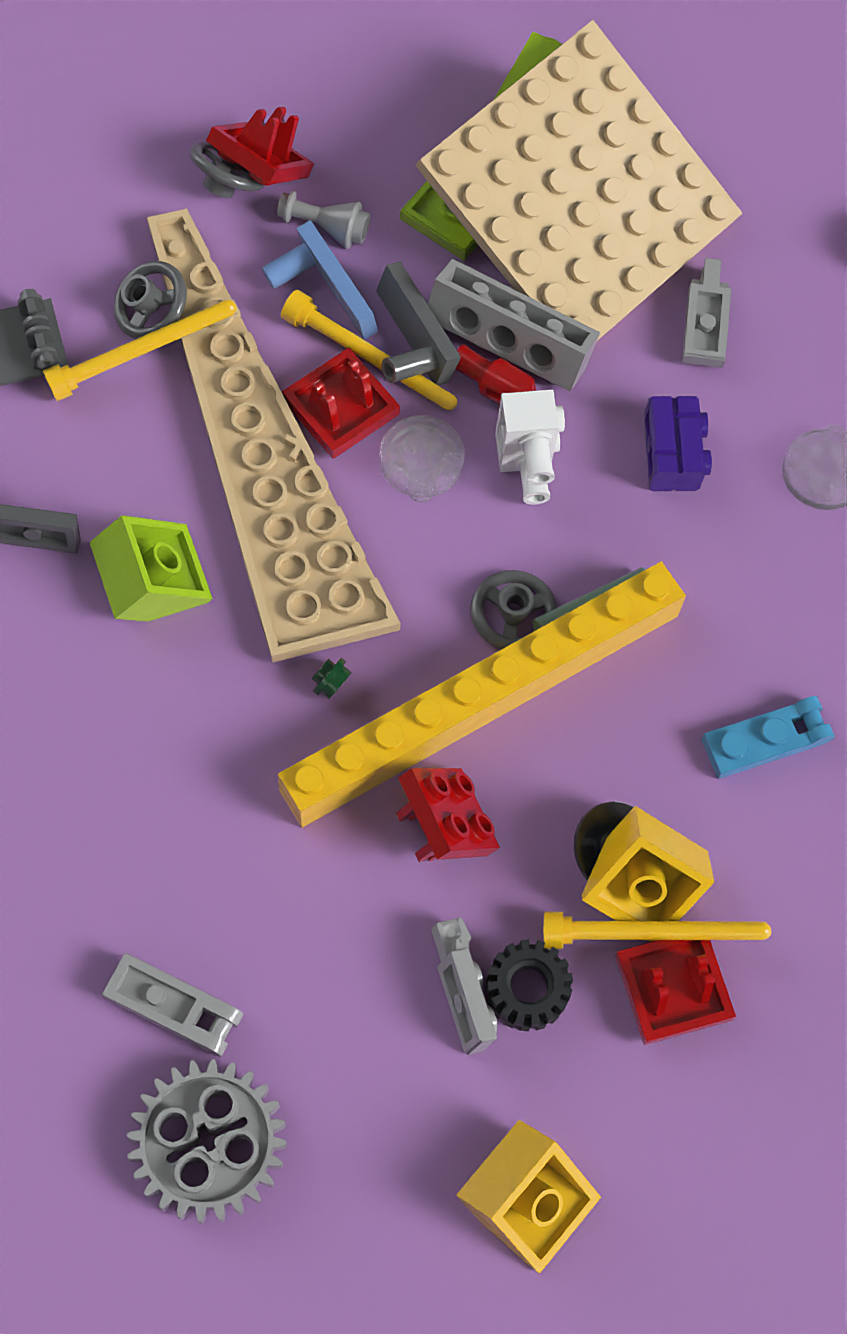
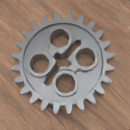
[127,1059,287,1224]

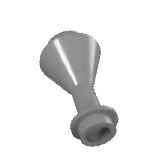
[277,191,371,249]

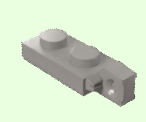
[681,258,731,368]
[431,918,497,1055]

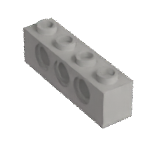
[428,259,600,392]

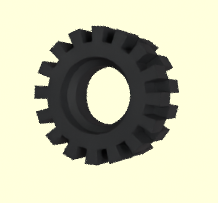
[485,939,573,1032]

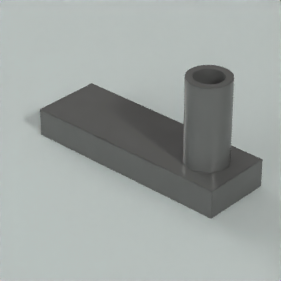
[376,261,461,385]
[0,504,81,553]

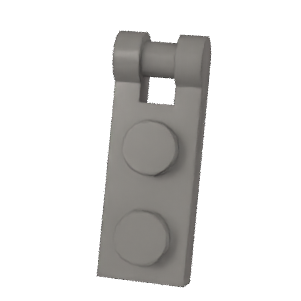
[102,952,244,1057]

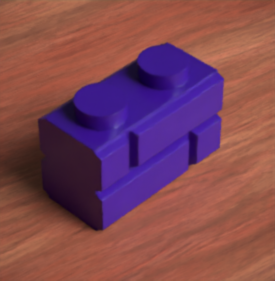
[644,396,712,491]

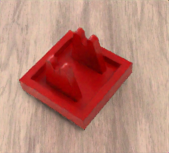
[206,107,315,186]
[282,348,400,459]
[396,768,500,862]
[615,940,736,1045]

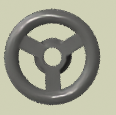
[190,142,264,198]
[114,261,187,339]
[470,570,557,649]

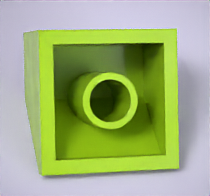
[89,515,213,622]

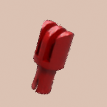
[455,345,536,405]

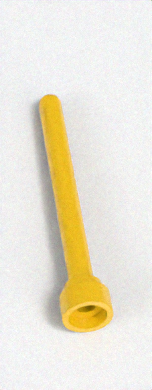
[280,289,457,410]
[43,300,237,402]
[543,911,771,949]

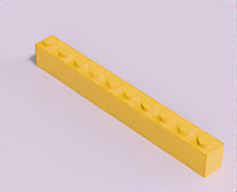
[278,561,686,828]

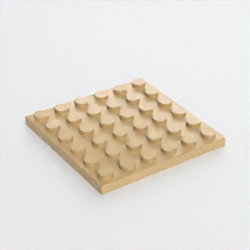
[415,20,743,341]

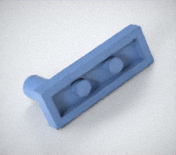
[261,220,378,340]

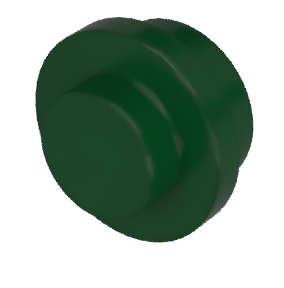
[311,658,352,699]

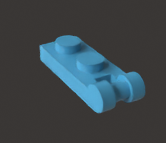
[701,696,835,779]

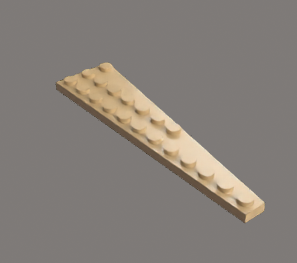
[147,208,401,663]

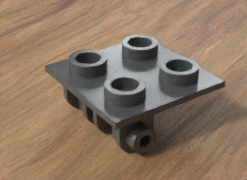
[0,289,68,386]

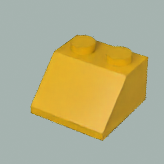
[581,806,714,942]
[456,1120,601,1274]

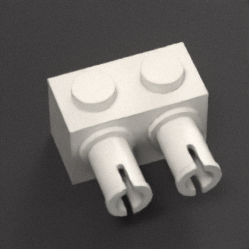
[495,390,565,505]

